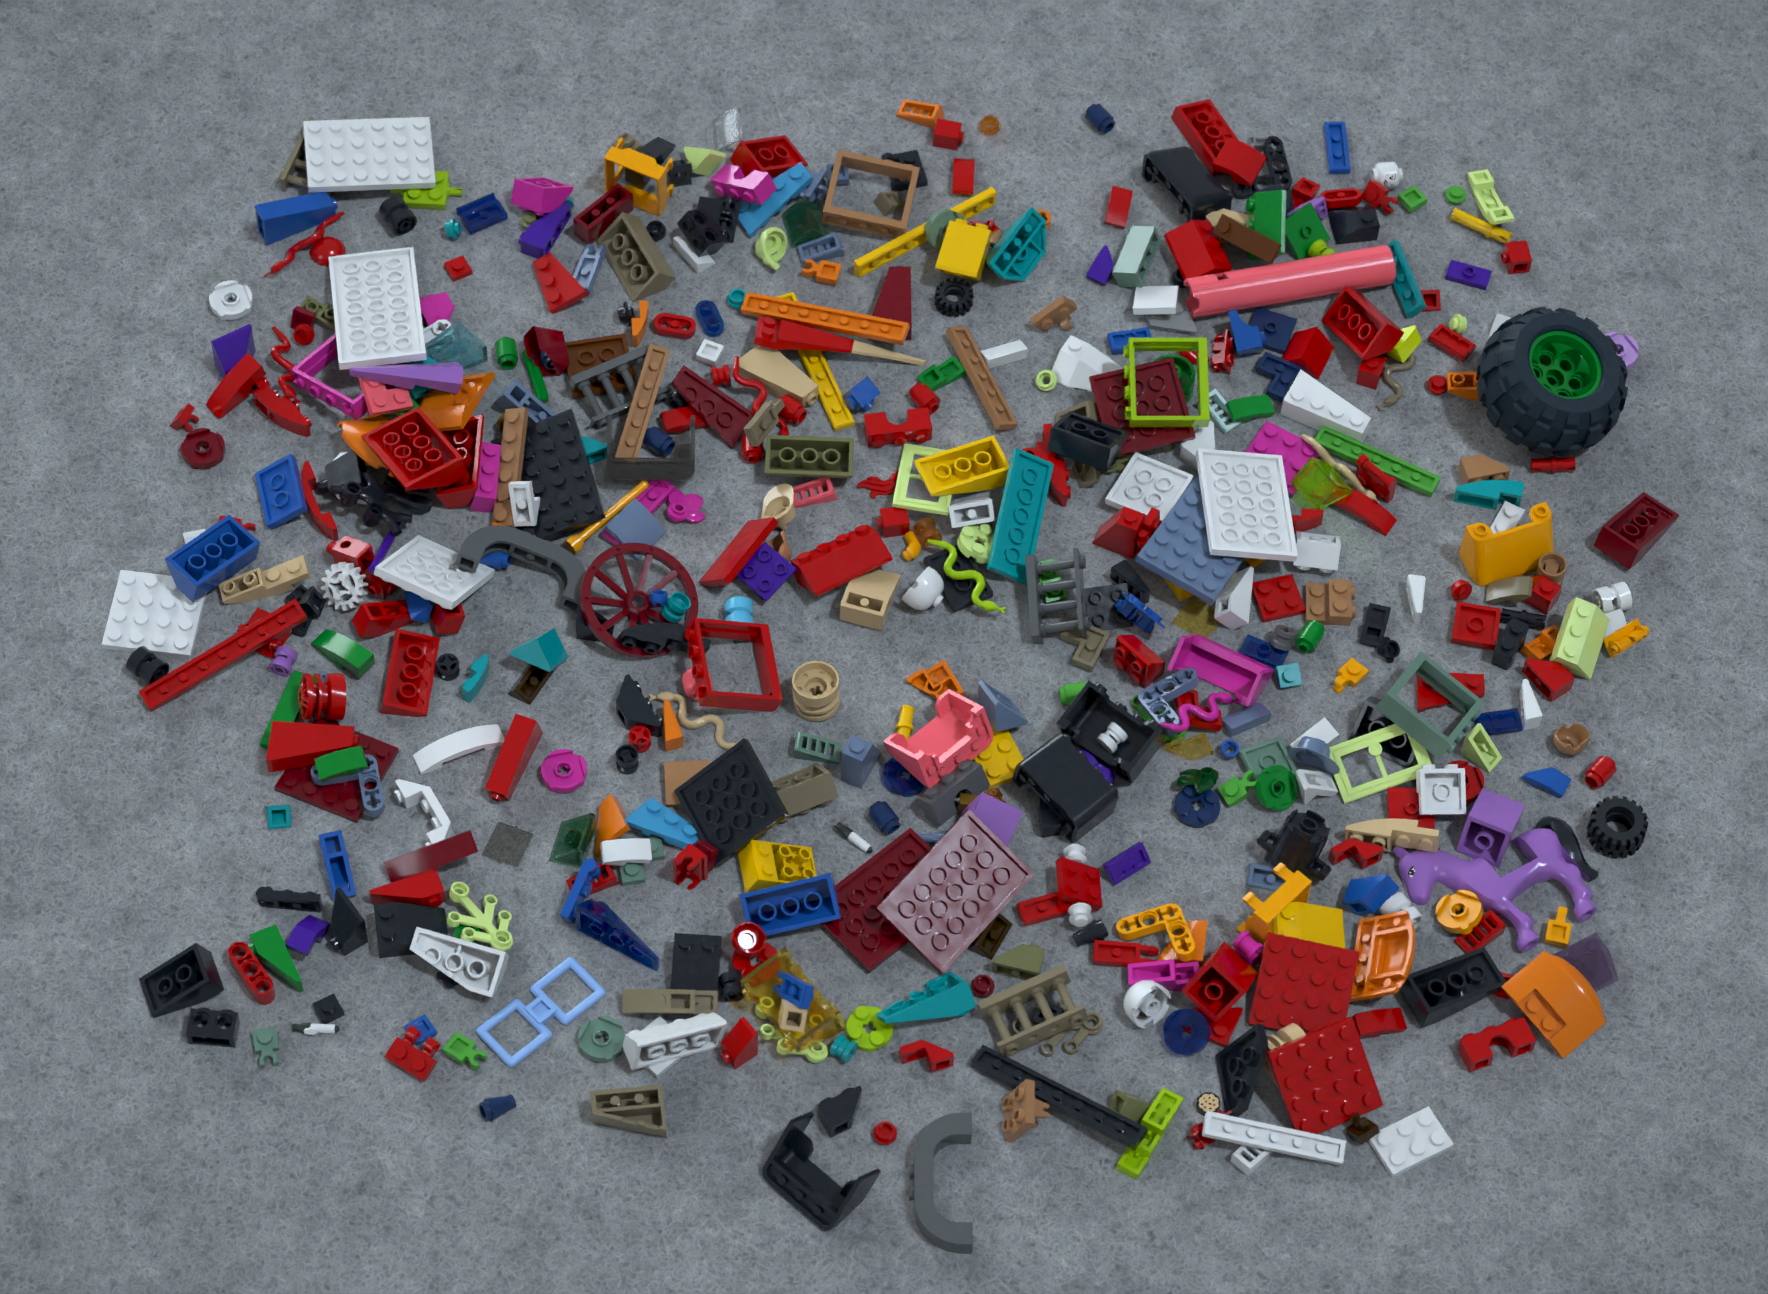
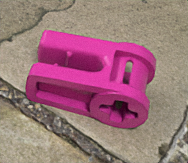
[1233,930,1264,967]

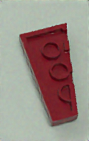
[671,365,754,449]

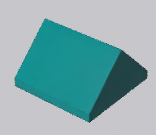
[510,628,568,672]

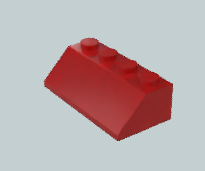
[1322,285,1404,360]
[436,414,484,509]
[790,524,893,597]

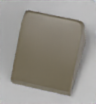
[874,191,905,216]

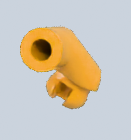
[902,531,921,561]

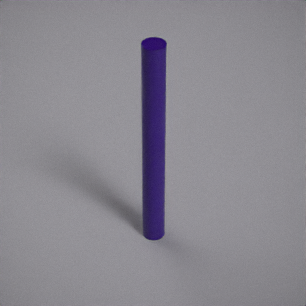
[368,522,403,573]

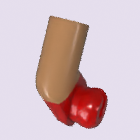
[984,220,1002,250]

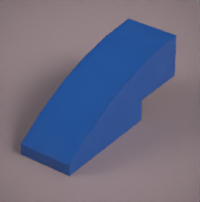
[319,830,356,900]

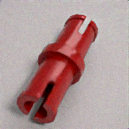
[1530,456,1576,473]

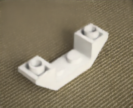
[393,779,452,846]

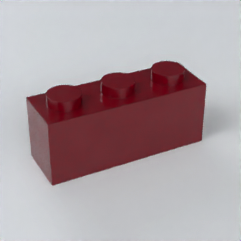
[573,183,634,245]

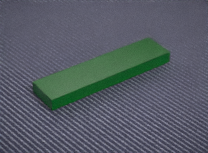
[260,670,313,749]

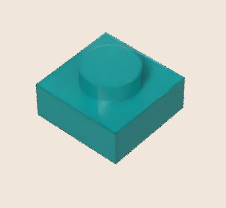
[1275,663,1302,689]

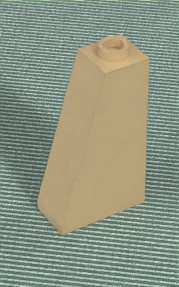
[739,345,818,407]

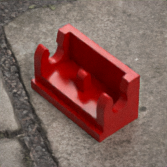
[673,843,708,890]

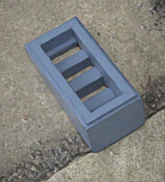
[797,232,845,264]

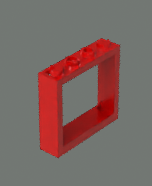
[685,618,783,712]

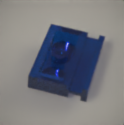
[456,193,508,235]

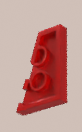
[532,252,589,314]
[1416,673,1485,713]

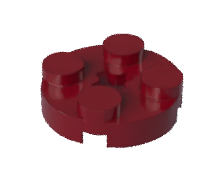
[181,428,225,469]

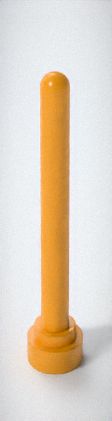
[564,481,649,554]

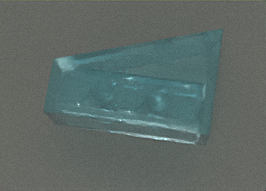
[425,321,488,370]

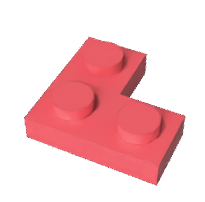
[358,378,413,417]

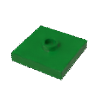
[1285,203,1330,260]

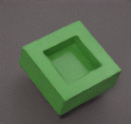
[1397,185,1428,213]

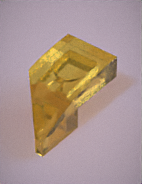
[1165,732,1214,761]

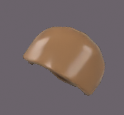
[1553,722,1590,755]

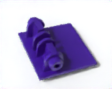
[737,542,797,601]

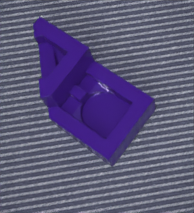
[1086,245,1114,286]

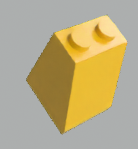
[935,218,993,281]

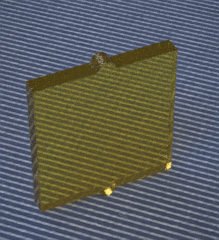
[1172,597,1220,638]

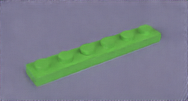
[1315,425,1441,497]

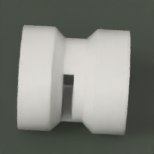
[1096,722,1128,754]

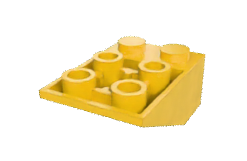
[738,840,817,893]

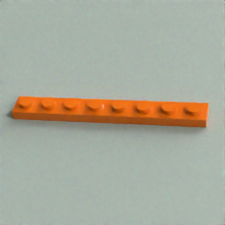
[740,292,910,345]

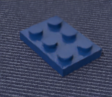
[255,454,308,530]

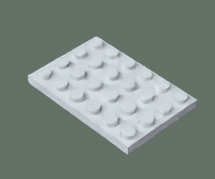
[303,117,436,192]
[1196,448,1298,562]

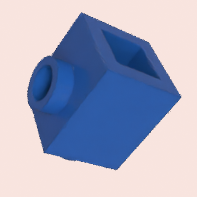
[842,376,881,413]

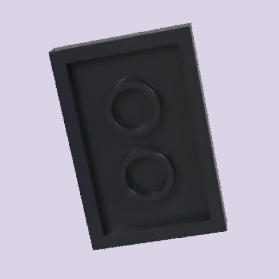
[924,545,993,613]

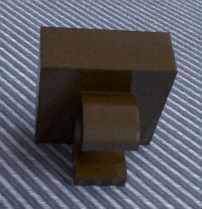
[1345,1112,1380,1145]

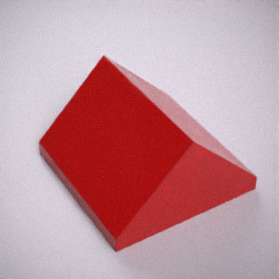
[1282,327,1335,380]

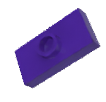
[1445,260,1492,291]
[1102,842,1151,885]

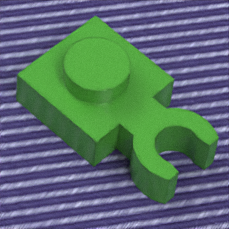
[1218,770,1256,808]
[443,1032,487,1070]

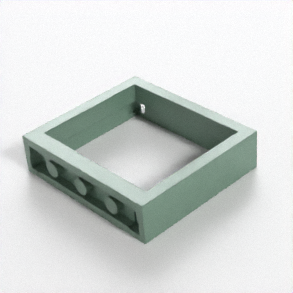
[1375,651,1484,759]

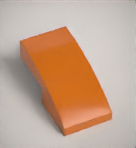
[632,300,648,347]
[1521,624,1560,661]

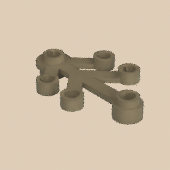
[1012,999,1103,1057]

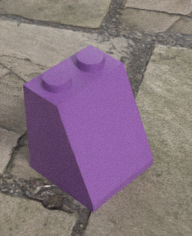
[1456,788,1525,868]
[961,792,1023,847]

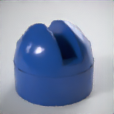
[650,590,668,607]
[1220,739,1239,759]

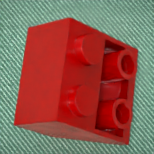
[1113,634,1165,689]

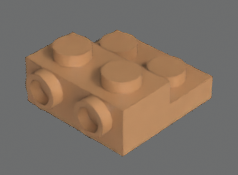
[1305,579,1356,626]

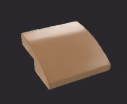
[664,760,710,806]

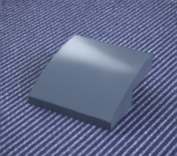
[605,498,666,561]

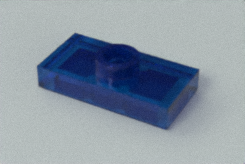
[1239,634,1289,669]
[1474,708,1523,736]

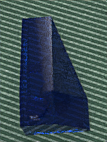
[576,899,659,972]

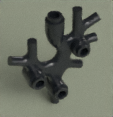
[329,469,432,536]

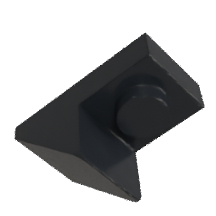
[665,159,693,187]

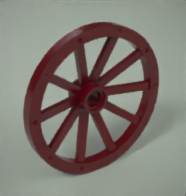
[580,543,698,659]

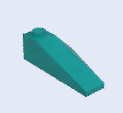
[876,971,976,1023]

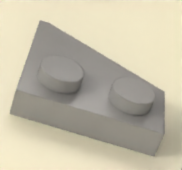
[1144,300,1197,336]

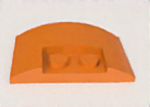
[419,372,496,432]
[338,415,394,477]
[1349,910,1416,1003]
[1501,951,1606,1059]

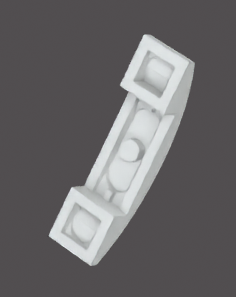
[413,725,505,775]

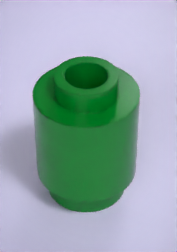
[495,337,519,370]
[1295,620,1325,653]

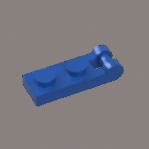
[560,858,601,925]

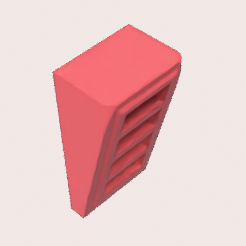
[793,477,838,508]

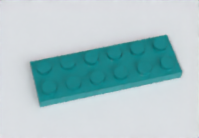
[987,448,1054,584]

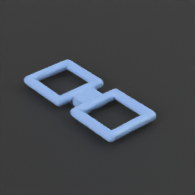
[476,957,606,1068]

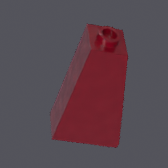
[868,266,912,340]

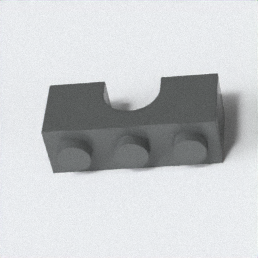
[918,759,990,825]

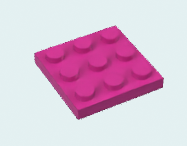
[1245,421,1320,498]

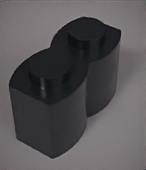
[1491,618,1529,670]

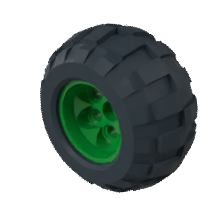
[1477,307,1628,456]

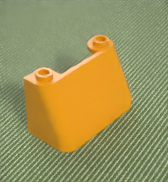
[1459,502,1554,587]

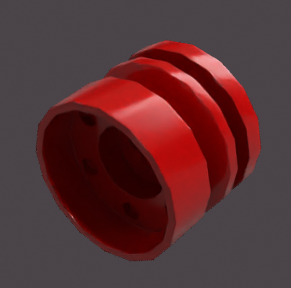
[298,673,347,721]

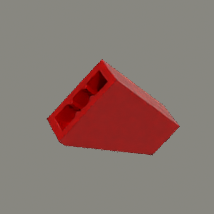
[1092,506,1145,559]

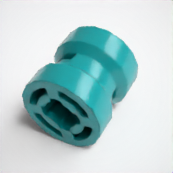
[661,592,691,623]

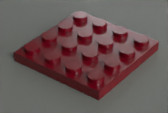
[1089,357,1196,458]
[275,717,399,823]

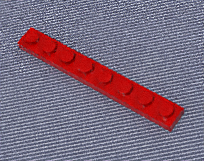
[139,599,308,712]

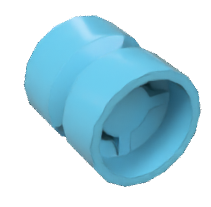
[724,596,754,623]

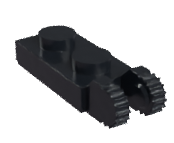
[256,886,323,913]

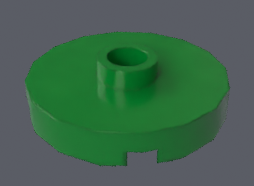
[1255,765,1298,811]

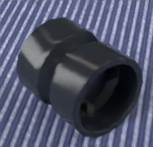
[379,196,417,236]
[126,646,170,685]

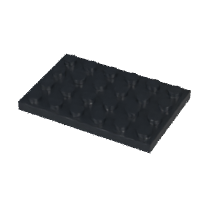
[491,409,606,541]

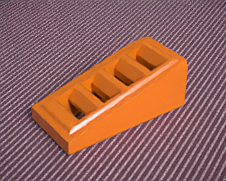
[896,99,944,129]
[663,700,684,752]

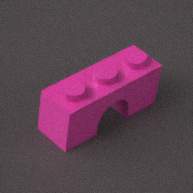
[710,164,777,205]
[469,442,501,513]

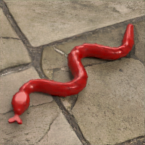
[264,211,344,277]
[271,326,301,404]
[732,356,789,436]

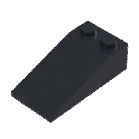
[1399,947,1506,1028]

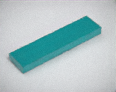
[1387,240,1427,319]

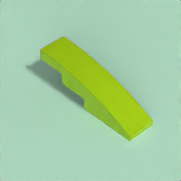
[1116,1088,1184,1180]

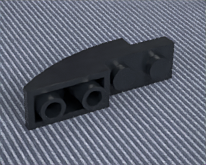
[616,623,711,654]

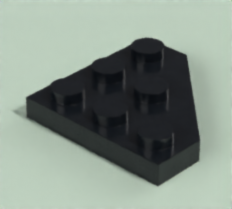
[1216,1024,1268,1117]

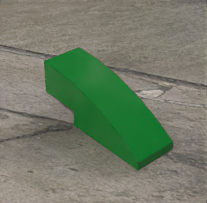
[311,629,375,678]

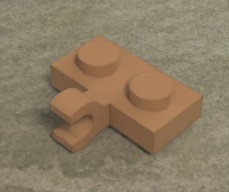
[1030,295,1077,331]

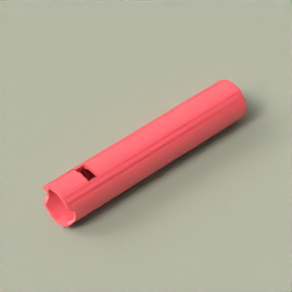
[1184,245,1396,319]

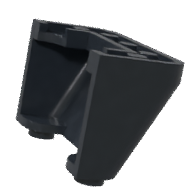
[1141,146,1233,224]

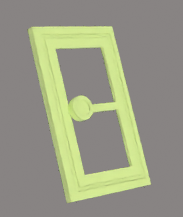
[1329,724,1432,804]

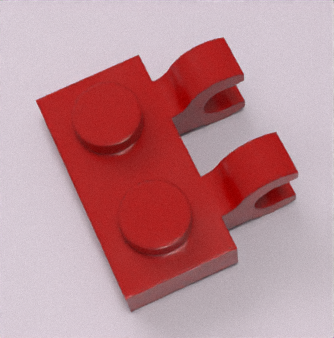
[384,1025,441,1082]

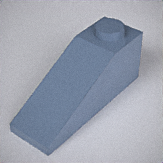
[494,379,556,426]

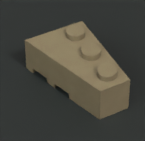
[590,1084,667,1138]

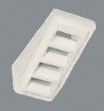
[1406,574,1426,624]
[1519,679,1543,730]
[1231,1145,1274,1177]

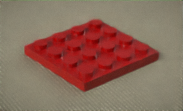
[1248,932,1360,1035]
[1266,1017,1383,1134]

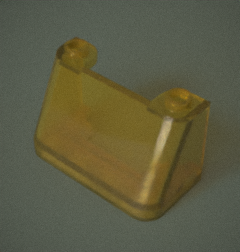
[740,947,847,1053]

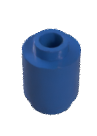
[480,552,511,570]

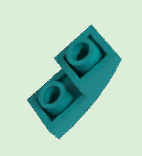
[462,653,490,703]

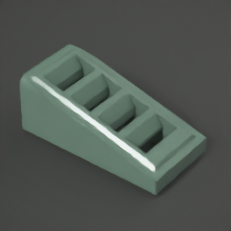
[794,732,842,764]

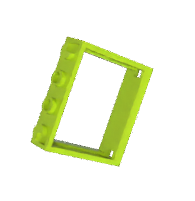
[1123,338,1210,427]

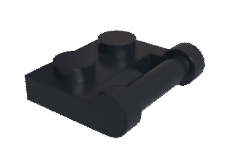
[881,150,928,192]

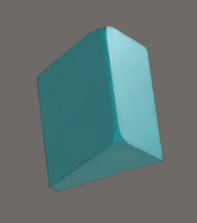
[267,804,292,829]

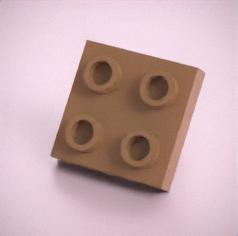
[1002,1079,1050,1142]

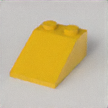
[1273,902,1345,948]

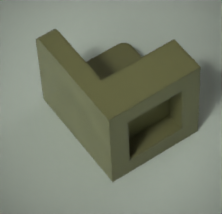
[1108,1090,1150,1124]

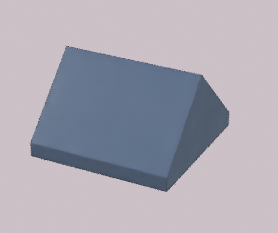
[978,680,1028,732]

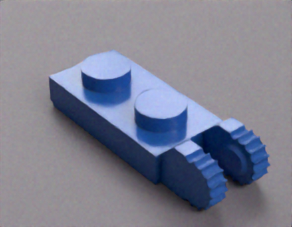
[773,970,814,1010]

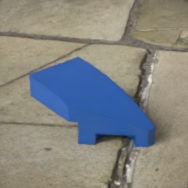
[1521,767,1572,799]

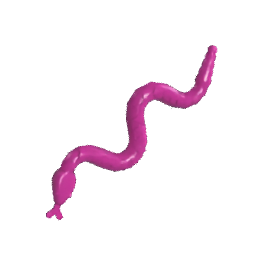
[1160,692,1240,732]

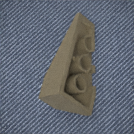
[1056,400,1101,488]

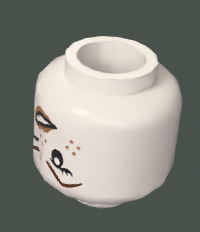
[1371,162,1403,189]

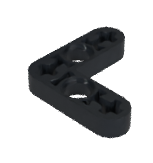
[1232,136,1292,199]

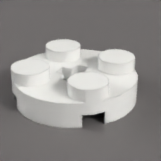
[209,280,253,320]

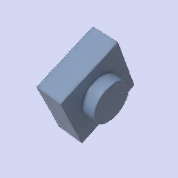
[827,164,849,185]

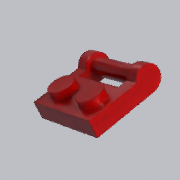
[1355,454,1397,504]

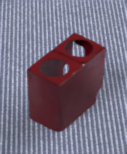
[524,326,570,376]

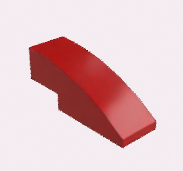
[206,353,267,419]

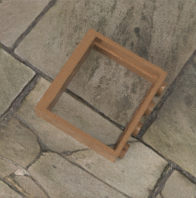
[821,150,920,239]

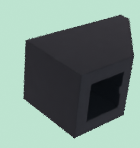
[817,1085,862,1138]

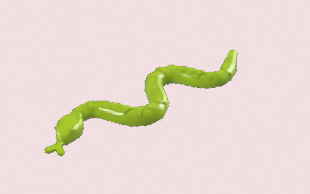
[927,539,1006,614]

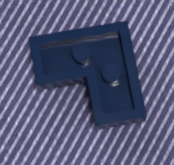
[1256,351,1304,403]

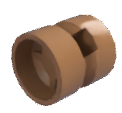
[1535,552,1567,586]

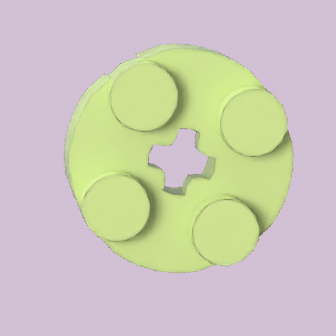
[957,524,994,564]

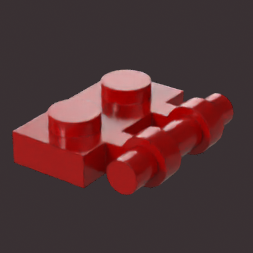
[1136,508,1162,555]

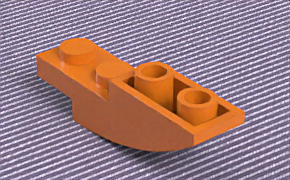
[1447,372,1480,401]

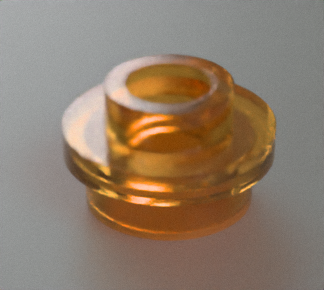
[980,115,1000,135]

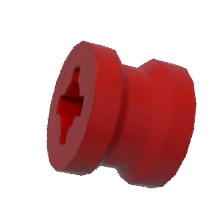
[710,364,731,388]
[628,725,651,753]

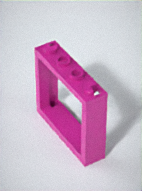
[291,333,408,420]

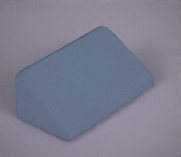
[1222,702,1271,737]
[1246,862,1286,891]

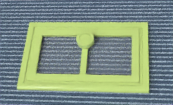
[892,444,952,516]

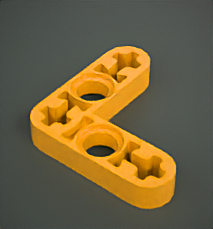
[1116,903,1196,961]

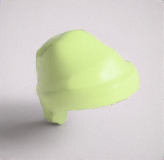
[755,227,787,271]

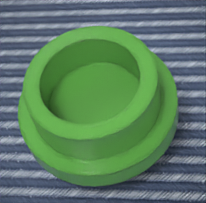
[1445,186,1467,205]

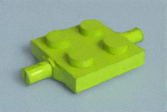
[390,171,462,210]

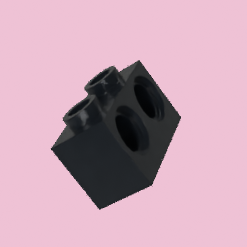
[677,208,727,257]
[186,1007,240,1048]

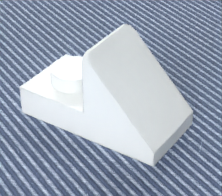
[508,481,540,526]
[1296,769,1338,804]

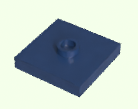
[1250,307,1297,355]

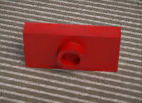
[1428,324,1476,363]

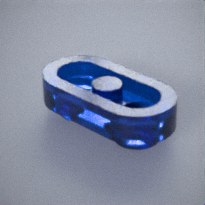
[695,300,724,338]

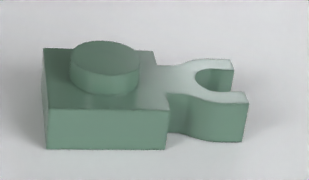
[252,1027,279,1069]

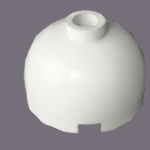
[902,566,944,610]
[1124,980,1171,1028]

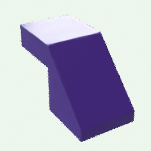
[285,915,331,957]

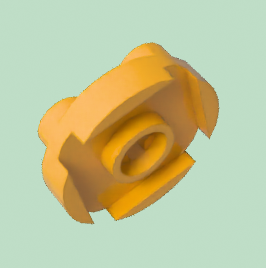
[1436,890,1484,935]

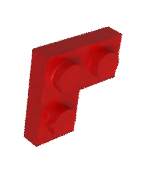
[1174,690,1223,732]

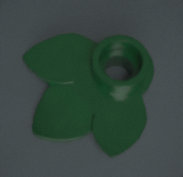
[1176,767,1219,794]

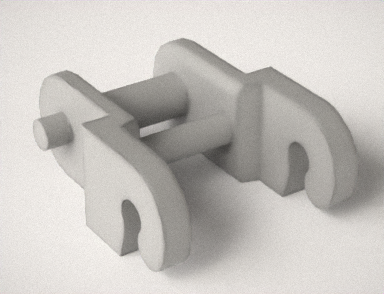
[1250,133,1271,148]

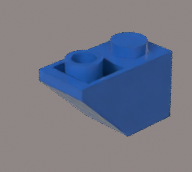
[1343,874,1399,915]

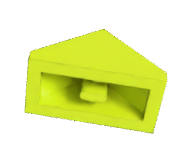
[1384,325,1422,363]

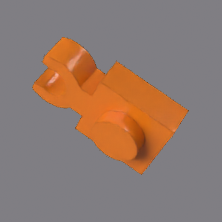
[802,259,841,286]

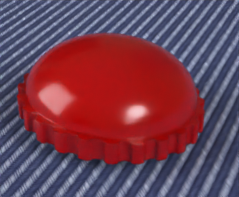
[309,236,346,267]

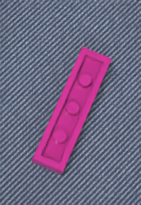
[602,476,675,546]

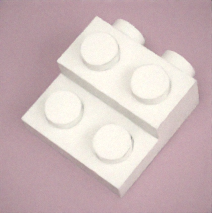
[1416,764,1466,815]

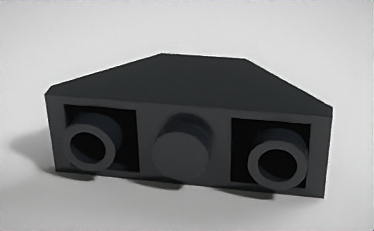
[616,674,664,737]

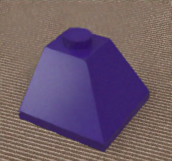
[211,324,255,378]

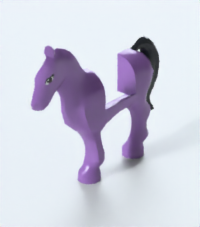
[1393,816,1599,953]

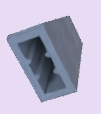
[841,735,882,789]

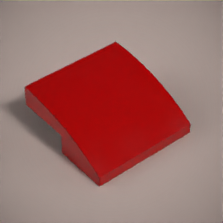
[1212,137,1267,187]

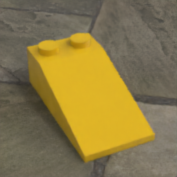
[914,435,1009,497]

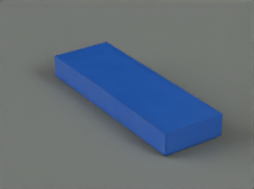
[1324,122,1350,174]

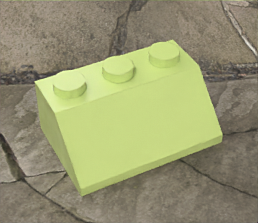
[1550,597,1610,680]

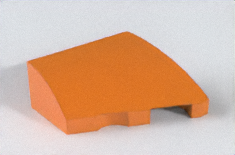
[906,660,967,699]
[595,794,630,857]
[1157,920,1208,965]

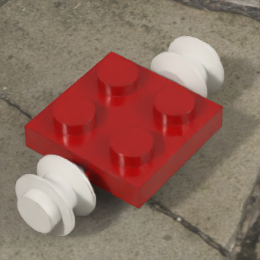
[1055,844,1103,927]

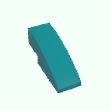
[1453,480,1525,510]

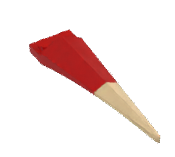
[753,316,926,366]

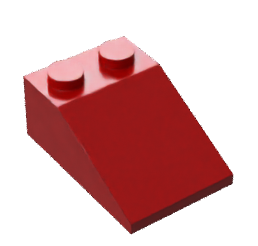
[730,135,808,179]

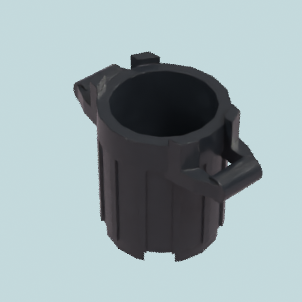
[1257,809,1331,881]

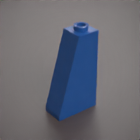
[255,192,338,246]

